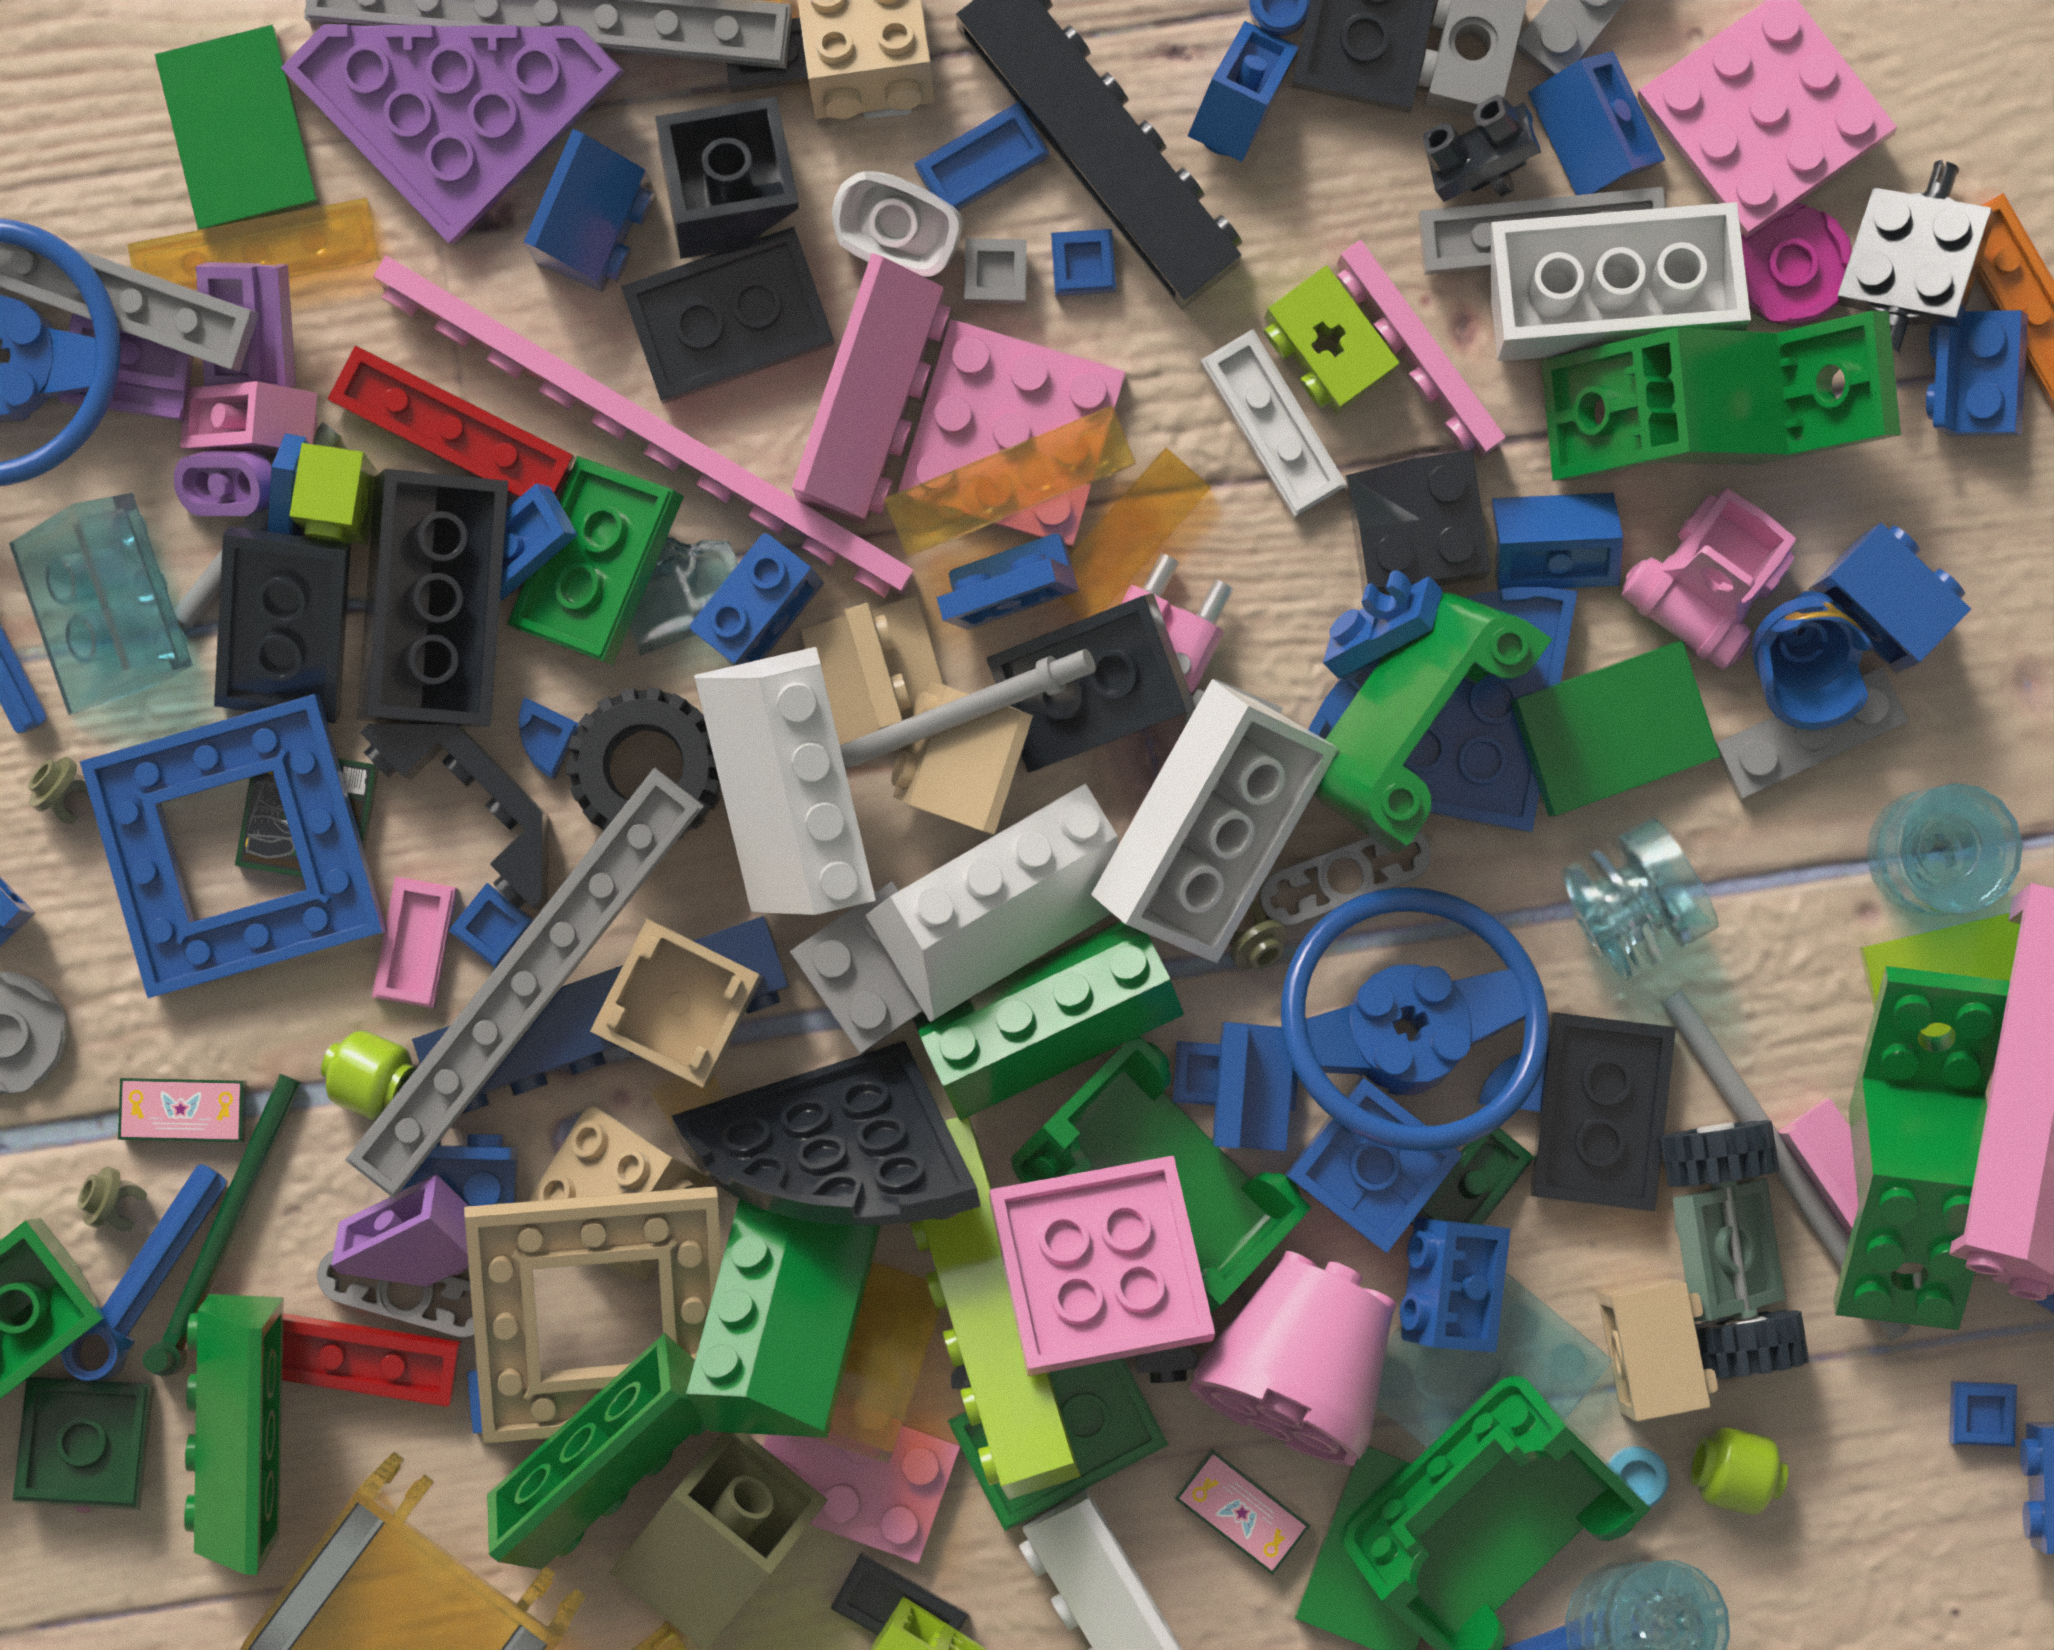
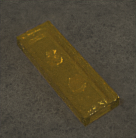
[1059,447,1212,619]

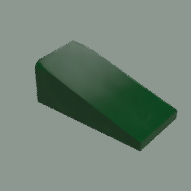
[1410,1127,1534,1226]

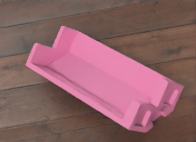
[1949,883,2054,1300]

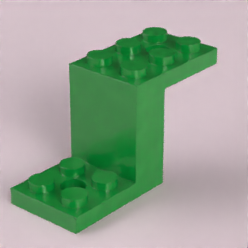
[1541,311,1901,481]
[1834,966,2010,1330]

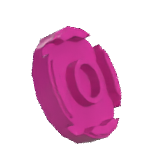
[1741,203,1852,326]

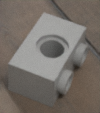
[1418,0,1527,117]

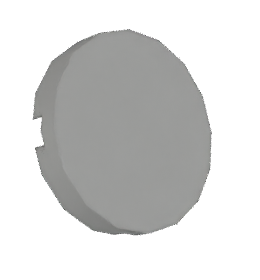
[0,972,69,1094]

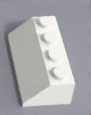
[1491,202,1751,362]
[694,647,876,915]
[1091,679,1339,963]
[865,783,1119,1022]
[1019,1488,1183,1650]

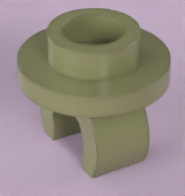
[28,757,90,825]
[1229,901,1288,970]
[78,1166,147,1231]

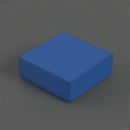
[1051,229,1116,297]
[448,883,534,968]
[1949,1381,2017,1447]

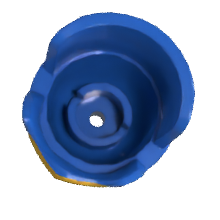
[1752,591,1873,730]

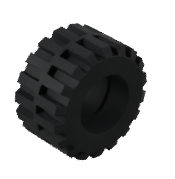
[566,687,721,840]

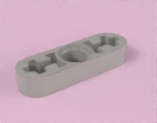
[1259,831,1431,926]
[317,1250,474,1337]

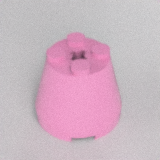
[1189,1251,1397,1466]

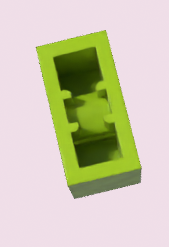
[1263,265,1400,415]
[290,443,379,545]

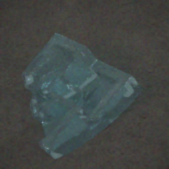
[629,538,738,656]

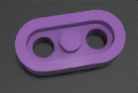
[174,450,271,516]

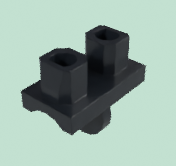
[1423,94,1541,202]

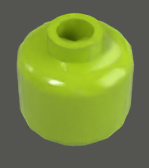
[321,1030,416,1120]
[1691,1427,1788,1515]

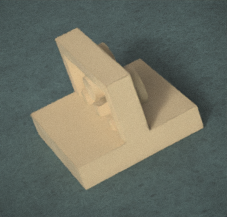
[800,596,943,745]

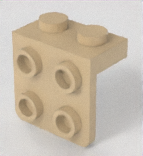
[797,0,935,119]
[528,1106,710,1283]

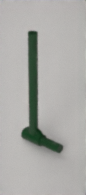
[142,1073,302,1376]

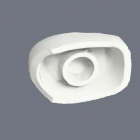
[832,171,963,277]

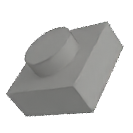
[964,238,1027,304]

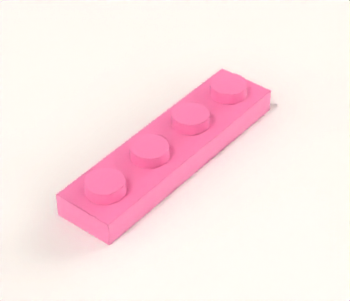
[1336,239,1506,459]

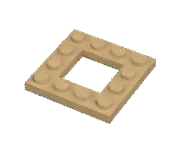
[464,1186,722,1444]

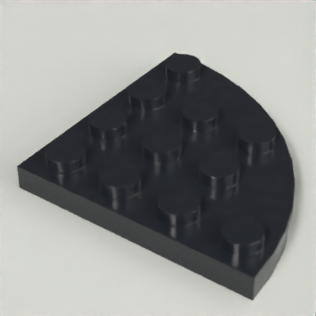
[671,1041,981,1225]

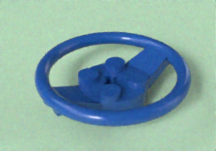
[0,218,121,487]
[1281,887,1549,1151]

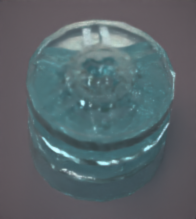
[1866,783,2023,917]
[1560,817,1719,981]
[1565,1560,1730,1650]

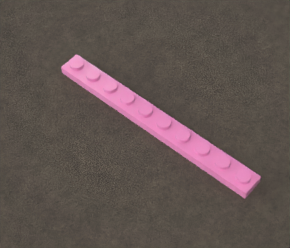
[373,255,915,598]

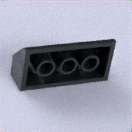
[357,469,508,727]

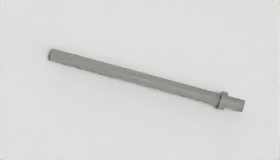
[840,649,1095,770]
[1661,989,1911,1341]

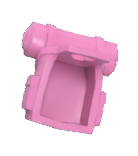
[1621,488,1796,671]

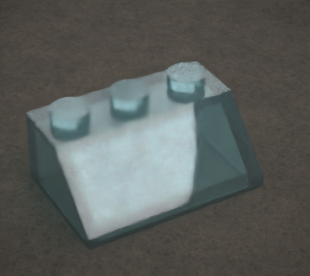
[9,493,193,715]

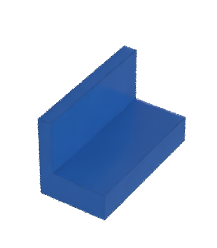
[1527,51,1666,195]
[1492,492,1623,590]
[1212,1022,1293,1151]

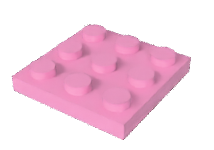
[1637,0,1897,239]
[897,319,1126,549]
[989,1156,1215,1376]

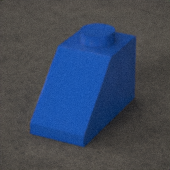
[1187,21,1299,162]

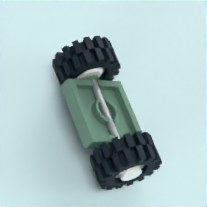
[1660,1120,1809,1379]

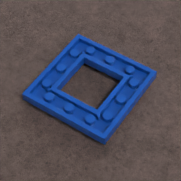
[79,694,387,999]

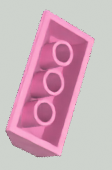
[792,253,952,526]

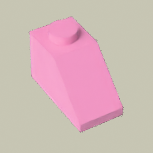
[180,381,318,456]

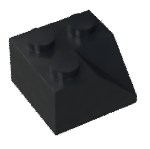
[655,96,799,259]
[1345,450,1491,594]

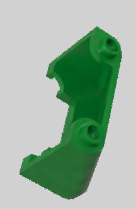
[1313,593,1552,854]
[1011,1036,1312,1313]
[1344,1376,1651,1650]

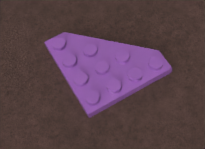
[281,24,625,244]

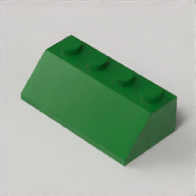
[913,921,1184,1121]
[686,1199,881,1438]
[0,1218,105,1400]
[184,1294,284,1575]
[487,1333,708,1570]

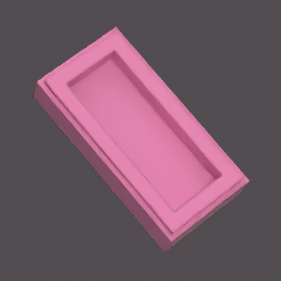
[372,876,458,1009]

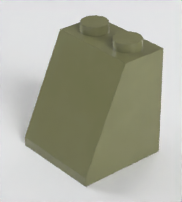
[609,1432,828,1650]

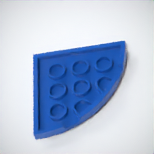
[1308,587,1578,833]

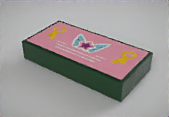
[118,1078,247,1142]
[1174,1448,1310,1575]

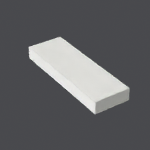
[1200,329,1347,519]

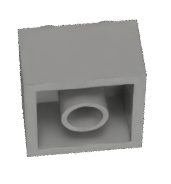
[790,881,924,1054]

